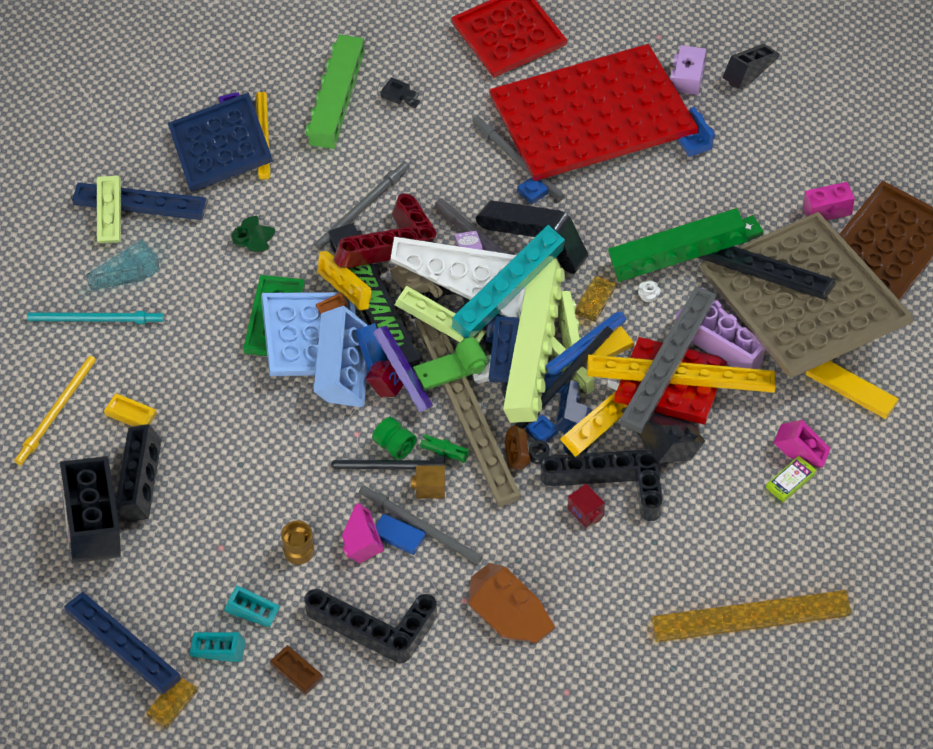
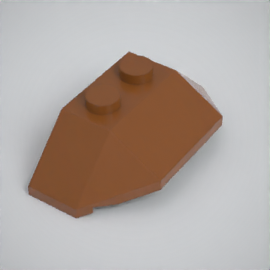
[469,563,555,644]

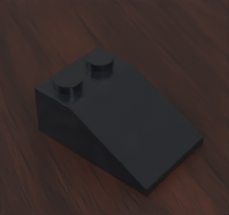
[621,407,705,463]

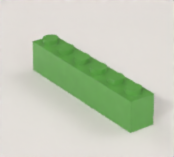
[306,34,365,149]

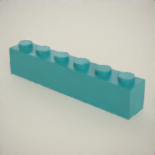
[452,225,565,339]

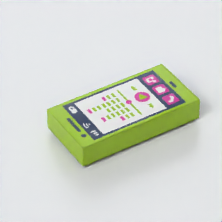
[766,456,816,503]

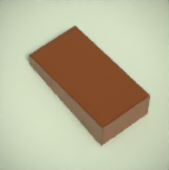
[316,292,348,314]

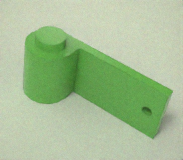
[413,337,489,391]

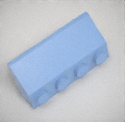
[314,306,368,407]

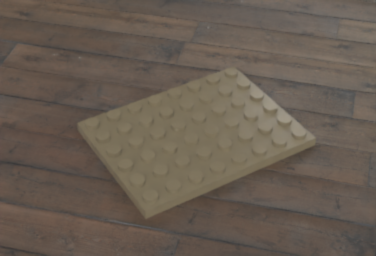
[700,212,913,378]

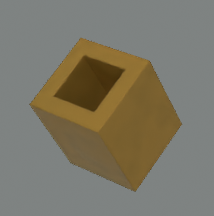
[411,466,445,499]

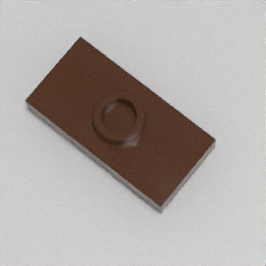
[270,645,323,695]

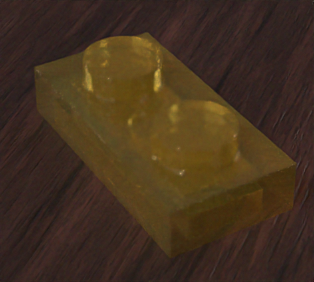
[575,276,616,322]
[146,677,198,729]

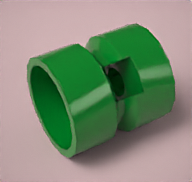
[372,416,417,460]

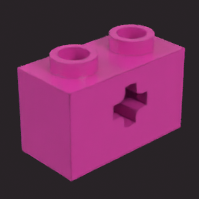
[803,182,855,221]

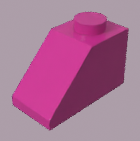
[773,420,831,468]
[342,503,384,564]

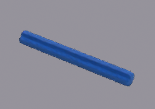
[546,311,626,375]

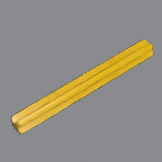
[255,91,270,180]

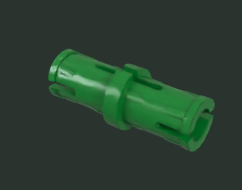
[420,434,469,463]

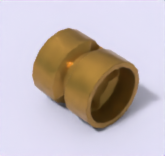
[281,520,315,565]

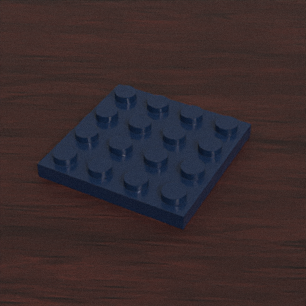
[168,92,273,192]

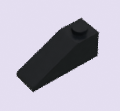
[722,44,780,88]

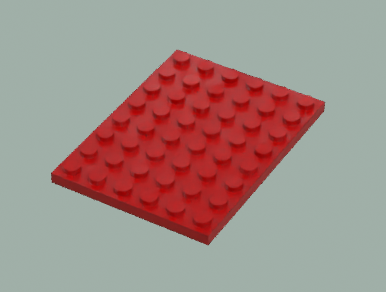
[489,43,698,181]

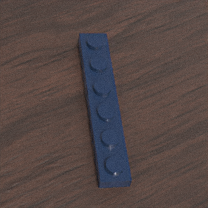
[72,182,207,220]
[64,592,181,695]

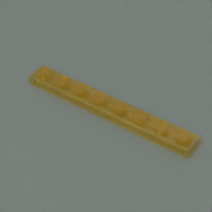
[651,590,851,642]

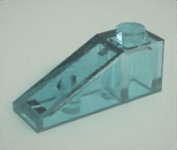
[86,240,160,290]

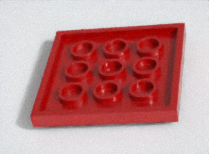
[451,0,567,78]
[614,337,727,425]

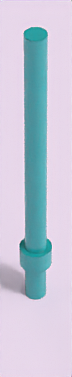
[27,311,164,324]

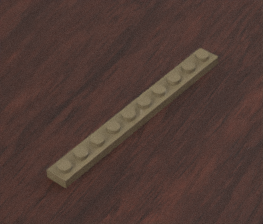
[415,319,521,507]

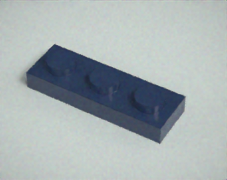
[488,317,520,383]

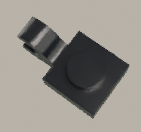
[380,77,420,108]

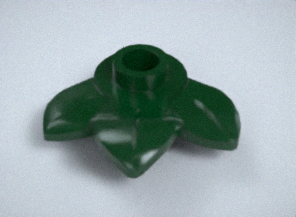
[231,216,275,252]

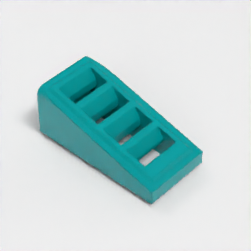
[224,585,280,628]
[189,632,245,662]

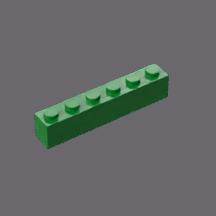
[608,208,748,282]

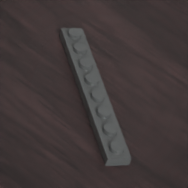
[620,286,717,434]

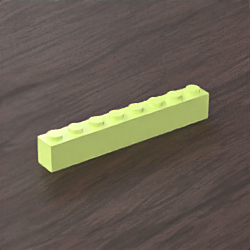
[503,259,565,423]

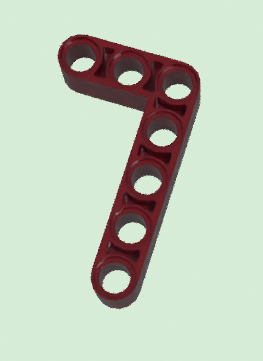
[333,193,437,268]

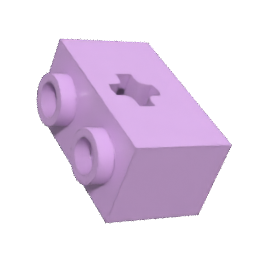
[670,45,706,95]

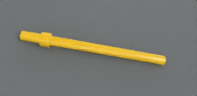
[14,355,96,465]

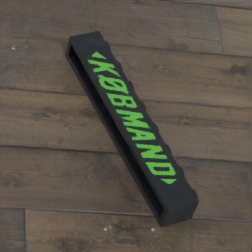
[328,223,423,373]

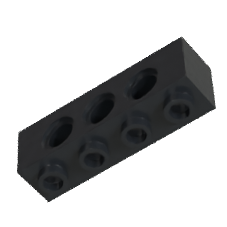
[115,424,162,522]

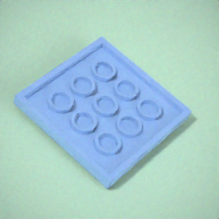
[261,292,356,376]

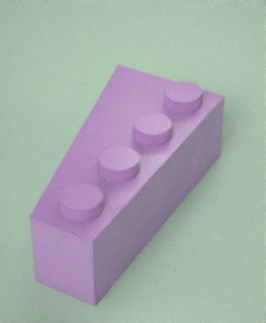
[675,287,765,369]

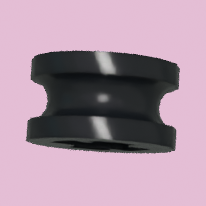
[529,440,550,464]

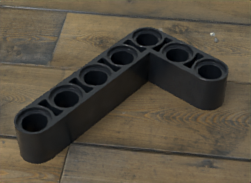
[475,200,589,274]
[540,450,663,521]
[304,589,437,663]

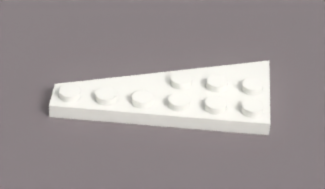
[391,237,526,320]

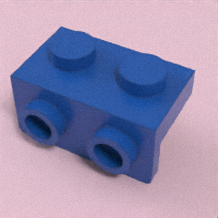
[677,106,715,157]

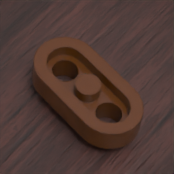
[505,426,530,471]

